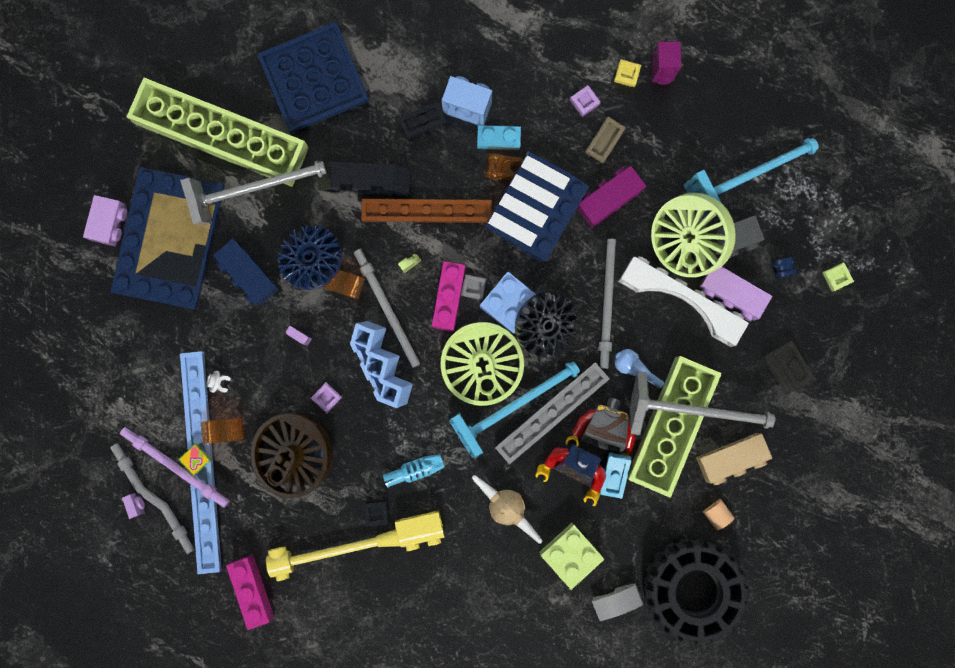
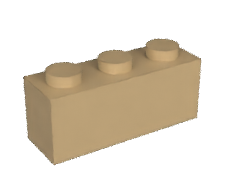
[696,433,772,485]

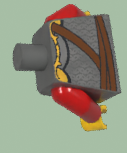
[566,398,636,465]

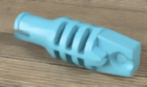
[383,454,444,487]

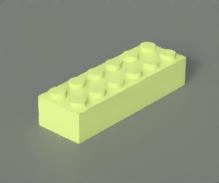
[627,356,722,498]

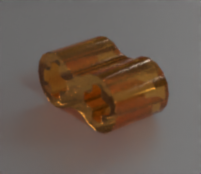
[321,270,365,300]
[200,418,244,444]

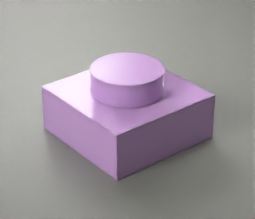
[122,493,145,519]

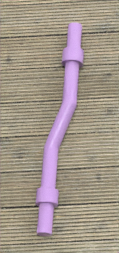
[120,427,230,508]

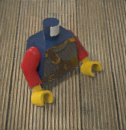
[536,445,607,506]

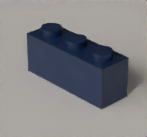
[213,239,280,307]

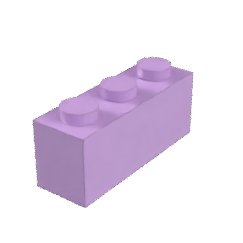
[698,264,772,321]

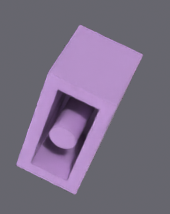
[83,195,127,246]

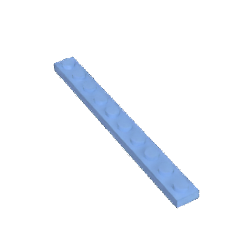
[180,351,222,574]

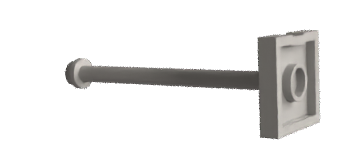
[180,160,326,226]
[629,371,775,435]

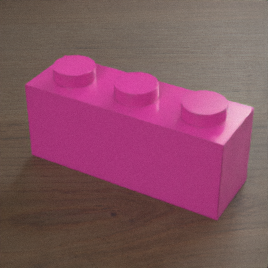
[432,261,466,332]
[226,554,274,630]

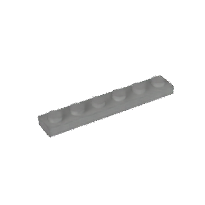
[495,362,609,465]

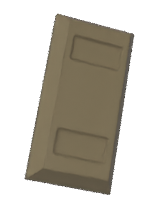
[585,117,626,163]

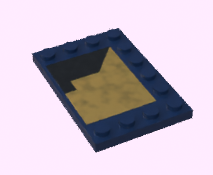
[110,167,225,310]

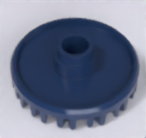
[277,225,343,290]

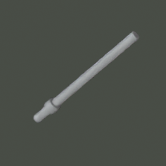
[599,239,616,369]
[354,249,420,368]

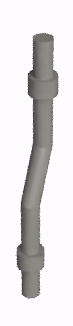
[110,443,195,554]

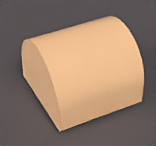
[702,499,734,530]

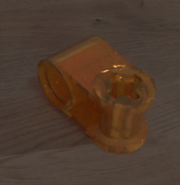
[485,154,523,180]

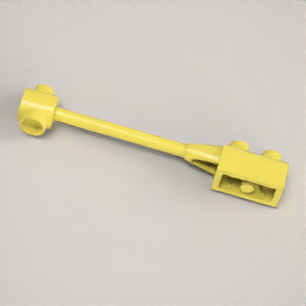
[266,510,445,581]

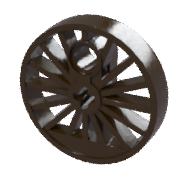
[251,413,333,498]

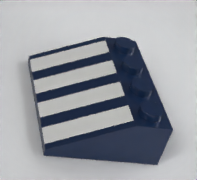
[485,152,589,262]

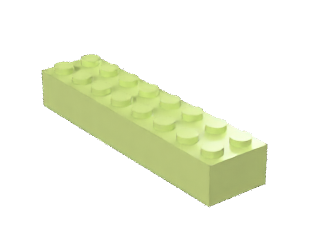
[127,78,309,187]

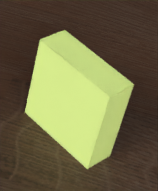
[822,263,854,292]

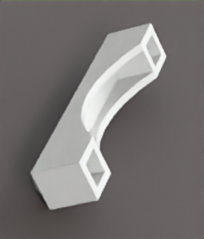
[618,256,749,347]

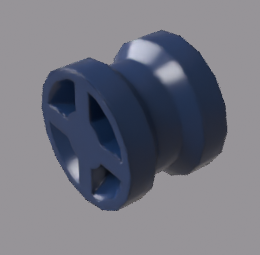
[772,257,798,279]

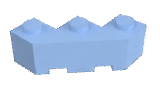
[350,321,413,408]

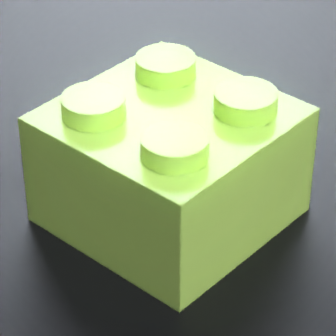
[540,523,604,589]

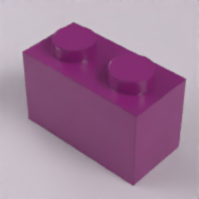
[651,41,681,85]

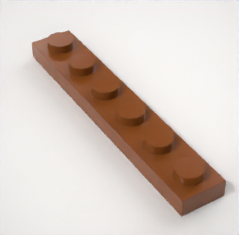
[361,199,492,223]

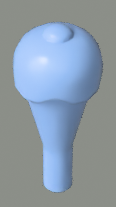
[615,349,664,389]

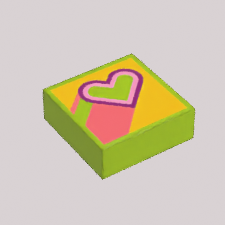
[178,444,212,476]

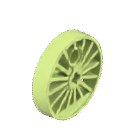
[651,193,736,277]
[441,322,524,406]

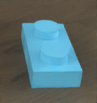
[477,125,521,150]
[600,452,631,498]

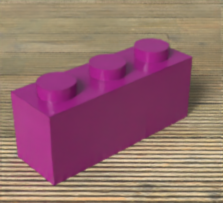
[577,166,646,228]

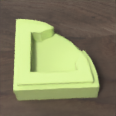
[398,254,422,273]

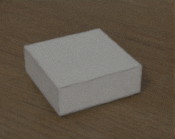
[461,274,487,300]

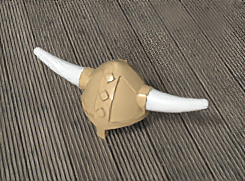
[472,475,542,543]

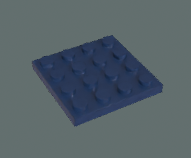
[257,22,369,134]

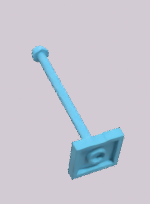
[683,138,819,221]
[449,362,580,458]

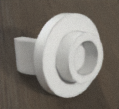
[207,371,230,393]

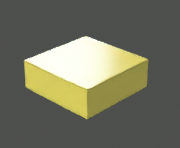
[614,59,641,87]

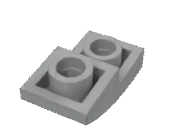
[592,583,644,621]

